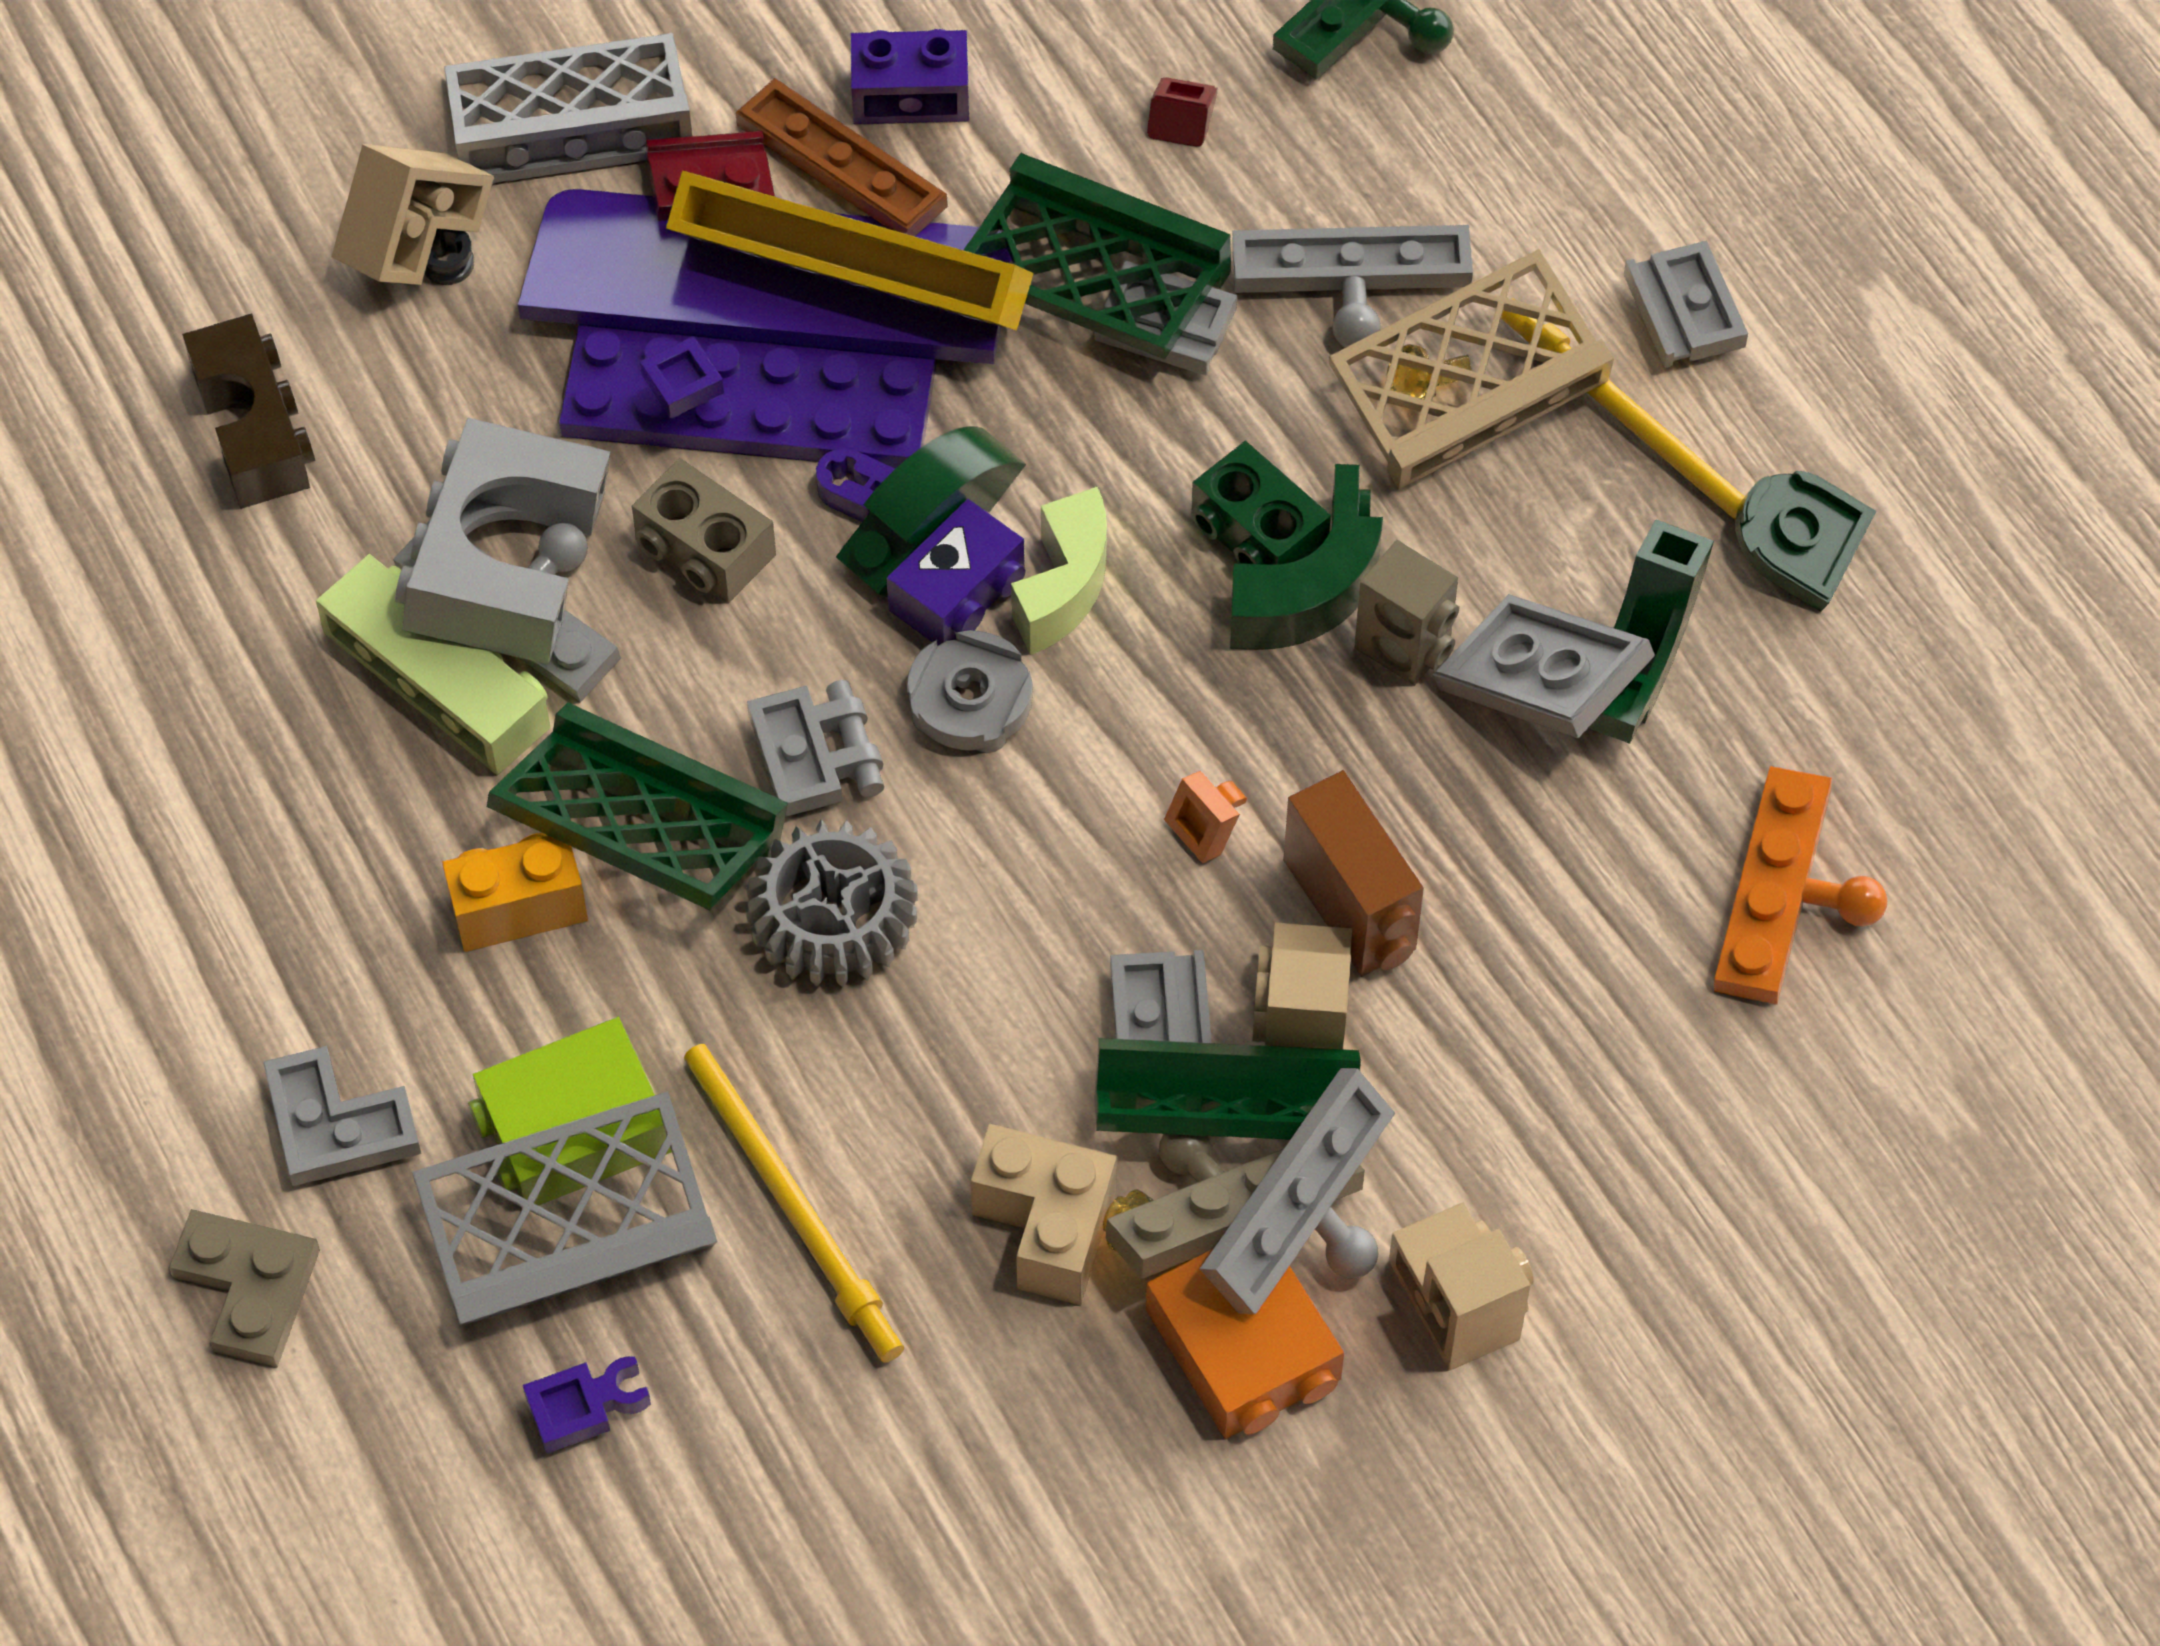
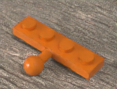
[1714,766,1888,1005]

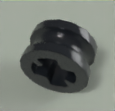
[424,228,474,285]

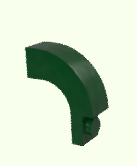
[1230,464,1383,650]
[1588,519,1714,744]

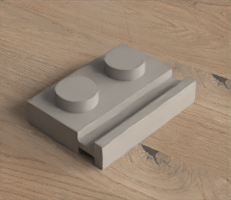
[1624,241,1748,368]
[1095,260,1237,376]
[1110,950,1212,1043]

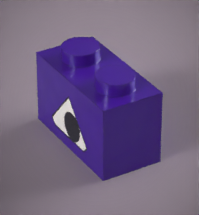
[887,499,1026,646]

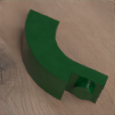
[836,426,1026,597]

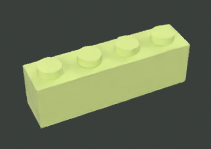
[316,554,551,776]

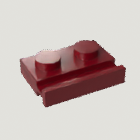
[645,131,775,221]

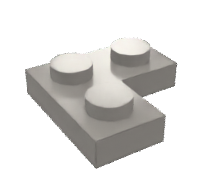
[263,1046,421,1186]

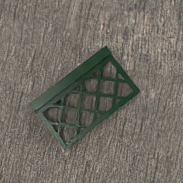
[964,153,1231,360]
[486,702,788,911]

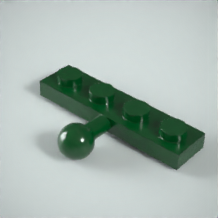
[1272,0,1454,79]

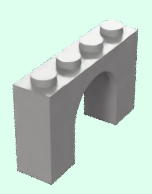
[395,418,611,664]

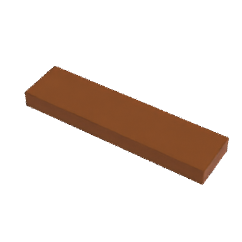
[735,78,948,236]

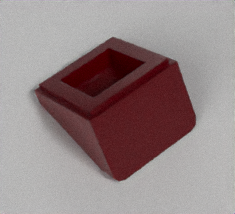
[1147,77,1218,147]

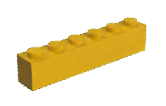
[666,170,1033,331]

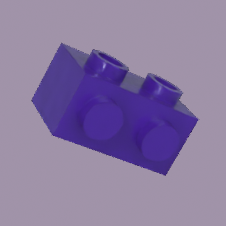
[851,29,969,124]

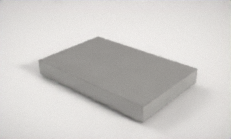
[1433,594,1655,738]

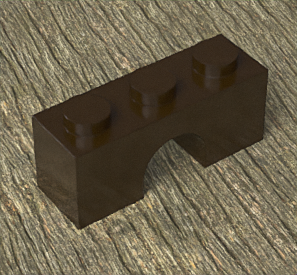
[182,313,315,509]

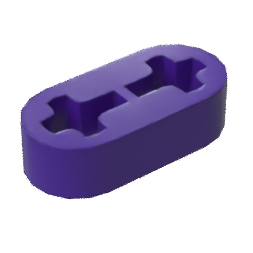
[816,448,895,522]

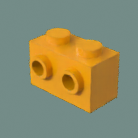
[442,833,588,952]

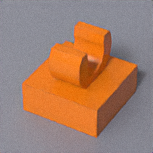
[1164,770,1248,863]

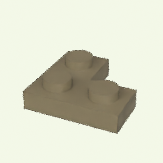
[169,1209,320,1368]

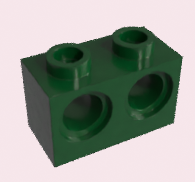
[1191,440,1331,565]

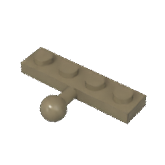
[1106,1134,1365,1279]

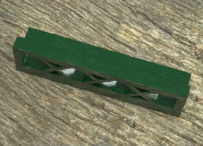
[1094,1038,1361,1140]

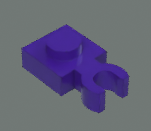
[523,1356,651,1454]

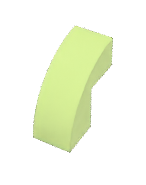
[1011,486,1107,655]

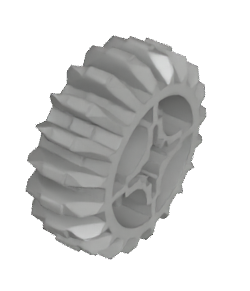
[745,820,918,988]

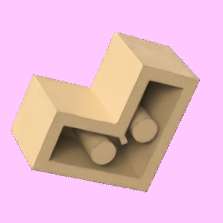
[331,144,494,285]
[1252,922,1352,1049]
[971,1124,1117,1306]
[1389,1202,1534,1371]

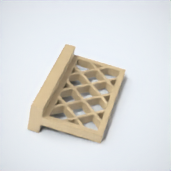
[1329,248,1614,489]

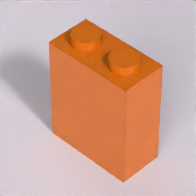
[1146,1248,1344,1439]

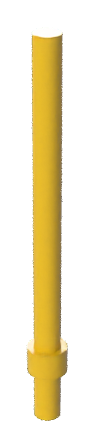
[1501,298,1744,521]
[684,1044,904,1363]

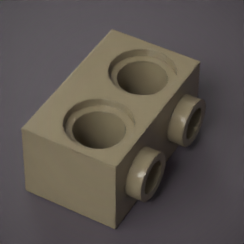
[631,457,776,603]
[1354,539,1460,686]

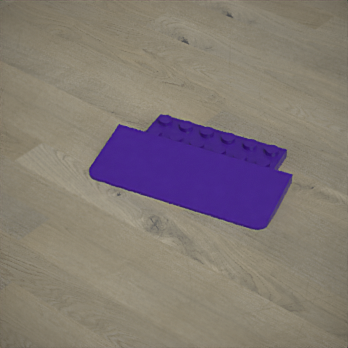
[518,189,1012,469]

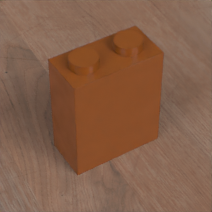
[1283,770,1424,977]

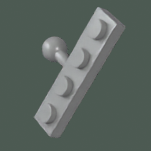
[1232,225,1473,348]
[393,519,621,702]
[1200,1068,1395,1315]

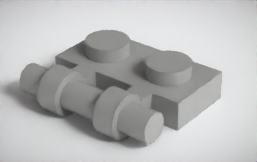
[747,680,885,817]

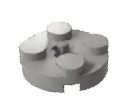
[908,630,1033,753]

